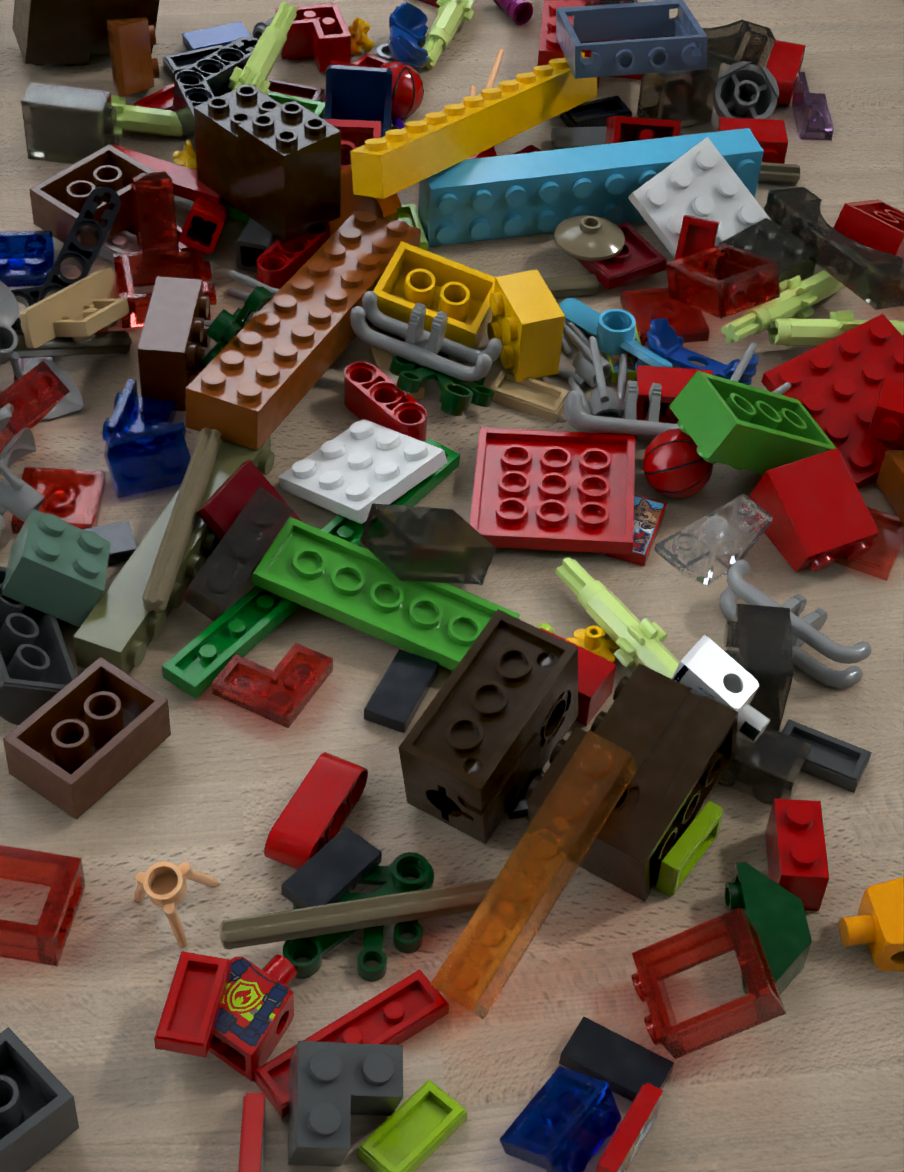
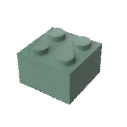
[1,508,111,627]

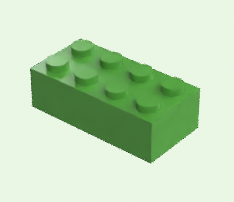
[669,370,836,476]

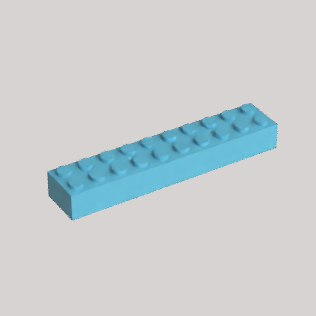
[418,128,764,247]

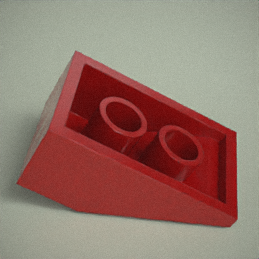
[827,199,904,274]

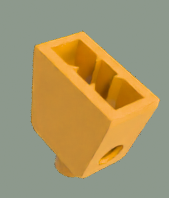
[839,877,904,972]

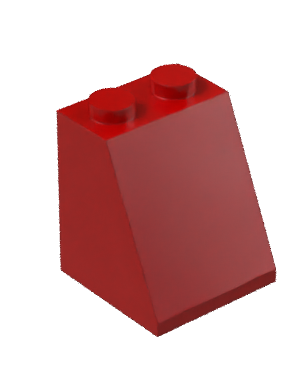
[743,448,880,572]

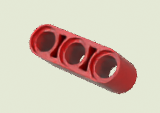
[766,40,806,106]
[257,222,330,289]
[344,361,428,442]
[264,752,368,870]

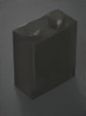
[21,82,119,164]
[359,503,496,585]

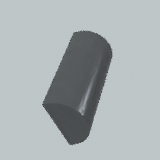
[0,567,77,725]

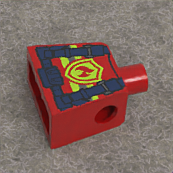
[208,954,297,1082]

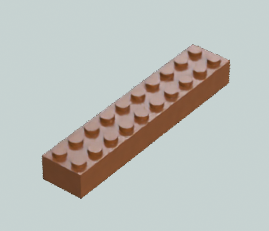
[186,210,421,451]

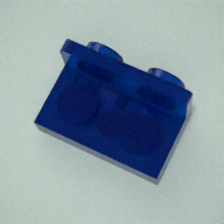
[0,230,56,287]
[102,379,176,465]
[104,421,191,498]
[499,1066,621,1172]

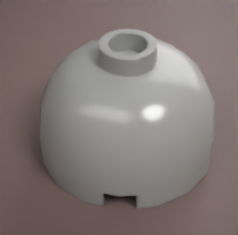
[713,61,779,119]

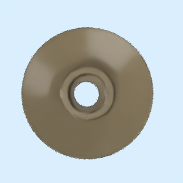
[554,215,625,261]

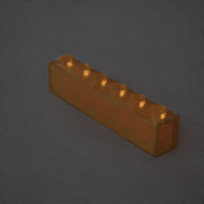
[430,730,638,1020]

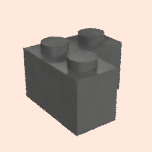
[288,1041,403,1166]

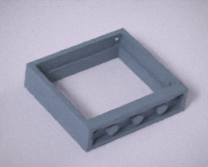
[556,0,708,79]

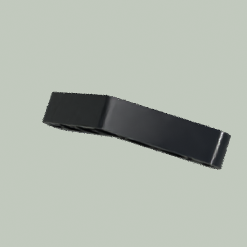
[173,37,259,154]
[11,186,121,331]

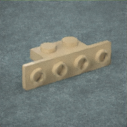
[19,267,130,348]

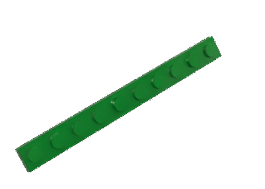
[162,437,460,699]

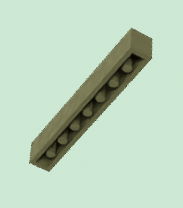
[73,435,275,675]

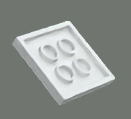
[628,137,771,267]
[278,419,447,524]

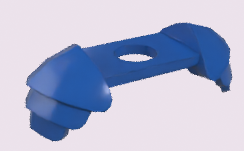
[388,2,428,67]
[645,318,759,385]

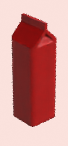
[179,197,229,254]

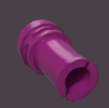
[493,0,533,25]

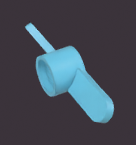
[559,298,673,368]

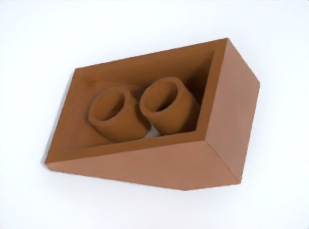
[107,17,159,97]

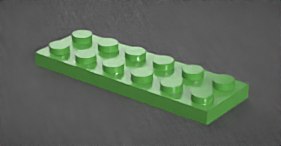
[252,517,520,671]

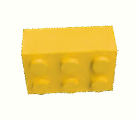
[373,241,495,350]

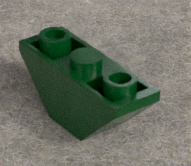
[724,862,812,1013]

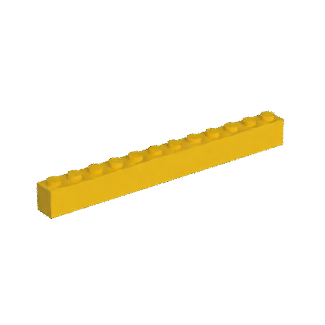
[350,52,597,199]

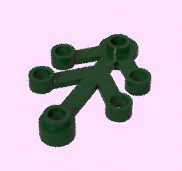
[199,286,273,370]
[389,352,494,416]
[283,852,434,982]

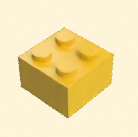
[487,269,565,382]

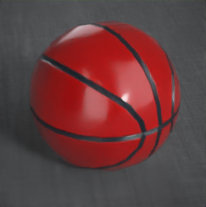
[378,61,424,120]
[643,429,713,499]

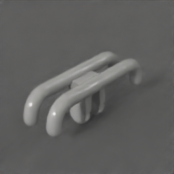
[350,291,503,382]
[564,380,680,441]
[720,559,871,688]

